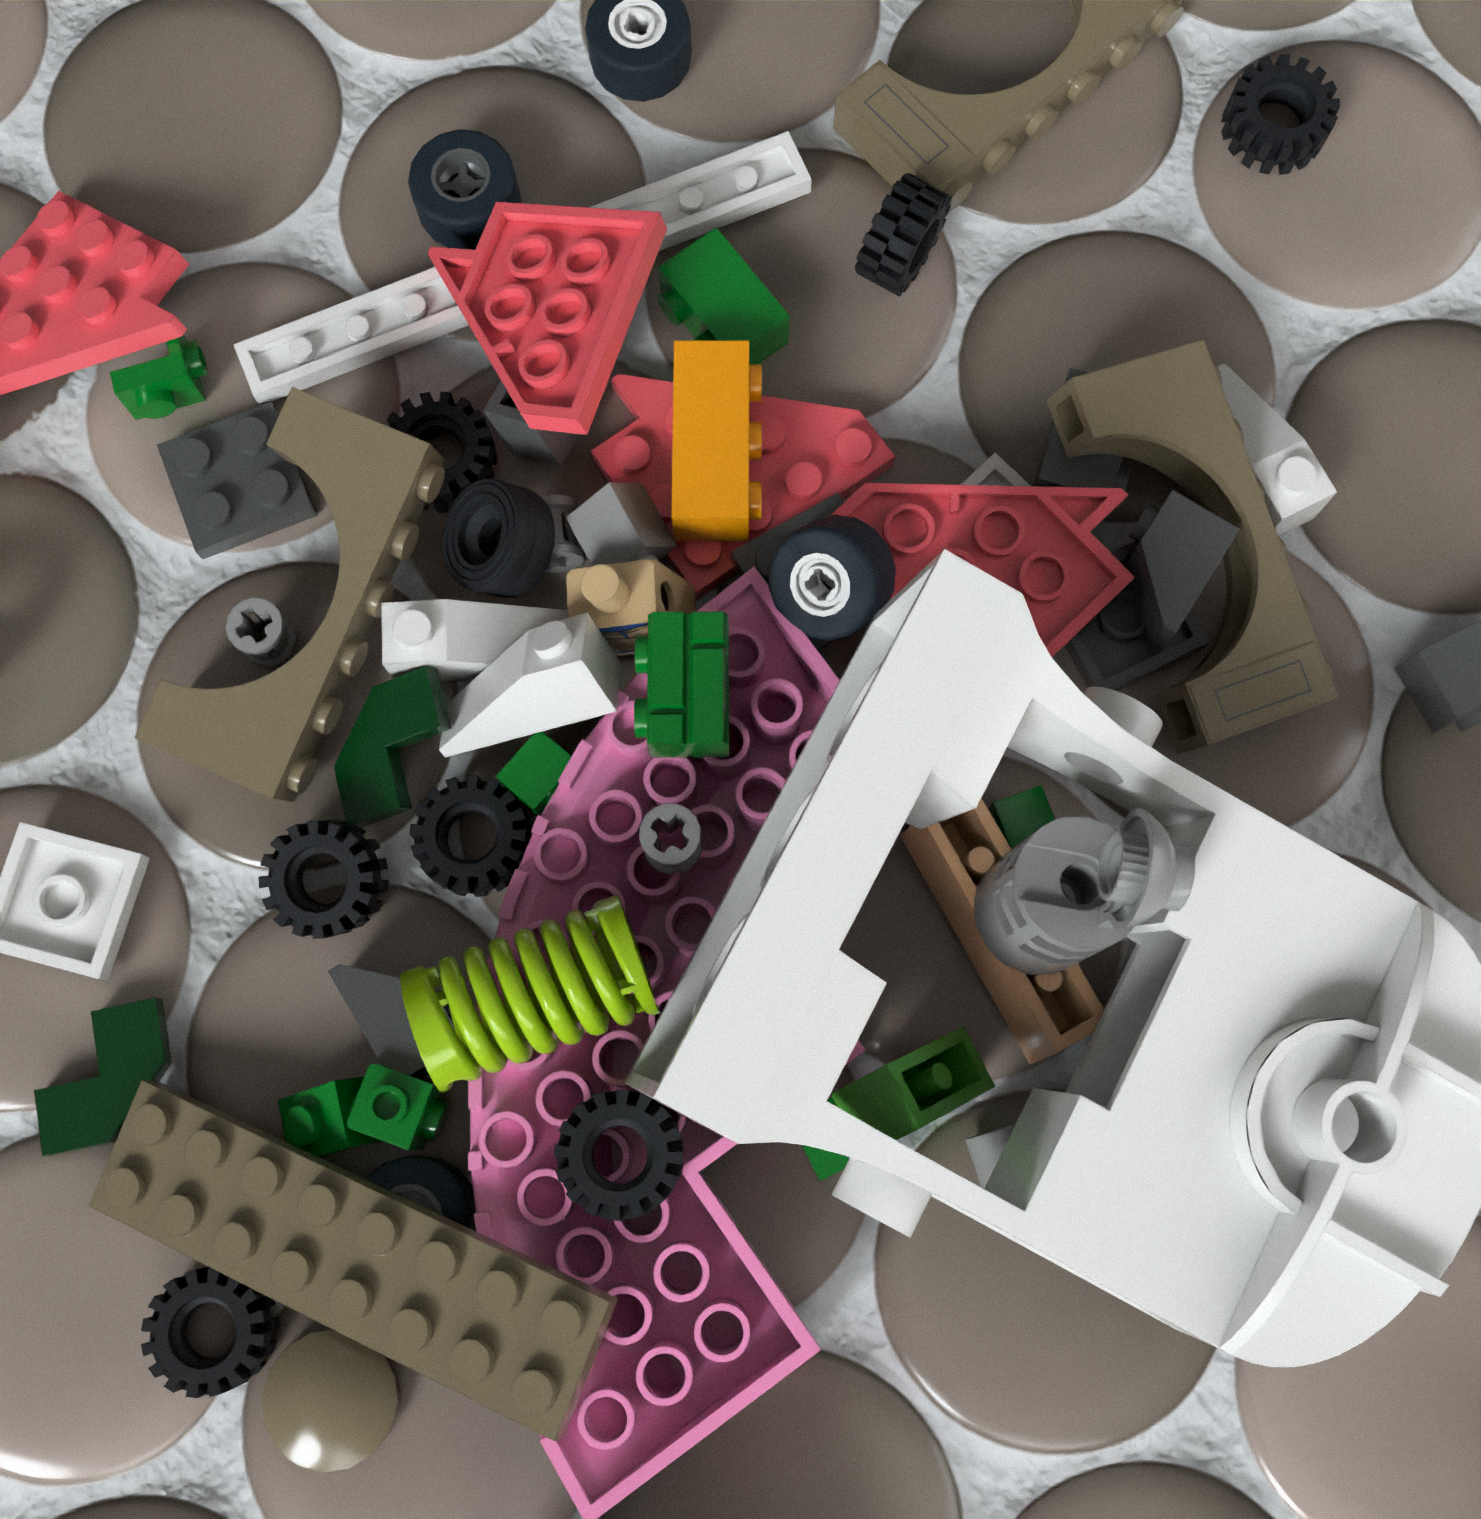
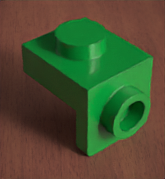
[110,334,208,420]
[347,1064,450,1150]
[277,1076,383,1158]

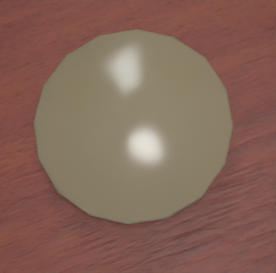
[262,1329,402,1473]

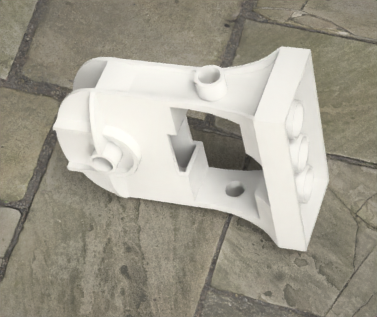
[624,549,1481,1367]

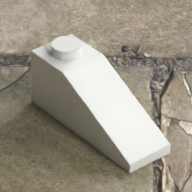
[1218,363,1337,536]
[381,599,568,682]
[439,612,622,758]

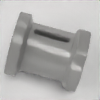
[541,494,584,573]
[225,598,298,669]
[639,803,702,874]

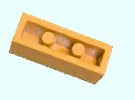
[671,340,762,541]

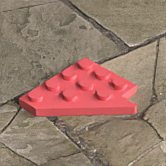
[0,190,189,396]
[427,202,667,435]
[591,374,895,600]
[830,483,1135,657]

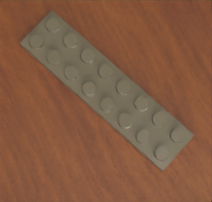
[89,1080,618,1441]

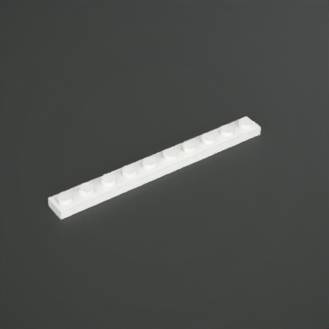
[233,131,812,406]

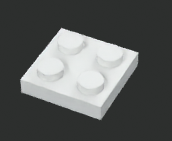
[0,822,150,982]

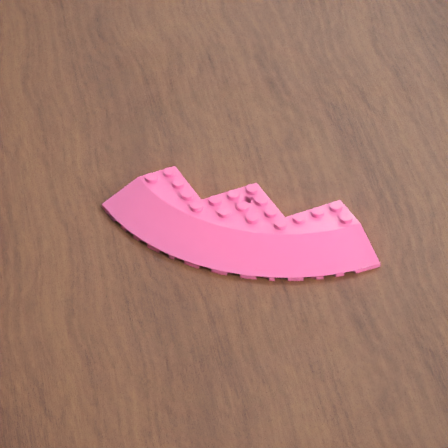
[468,567,866,1519]

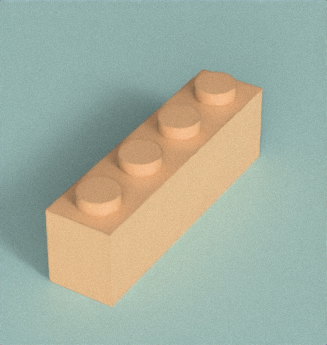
[900,798,1104,1064]

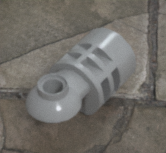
[974,808,1195,975]

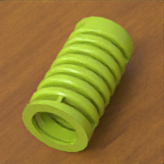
[400,894,660,1092]

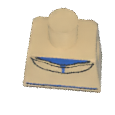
[566,559,696,657]

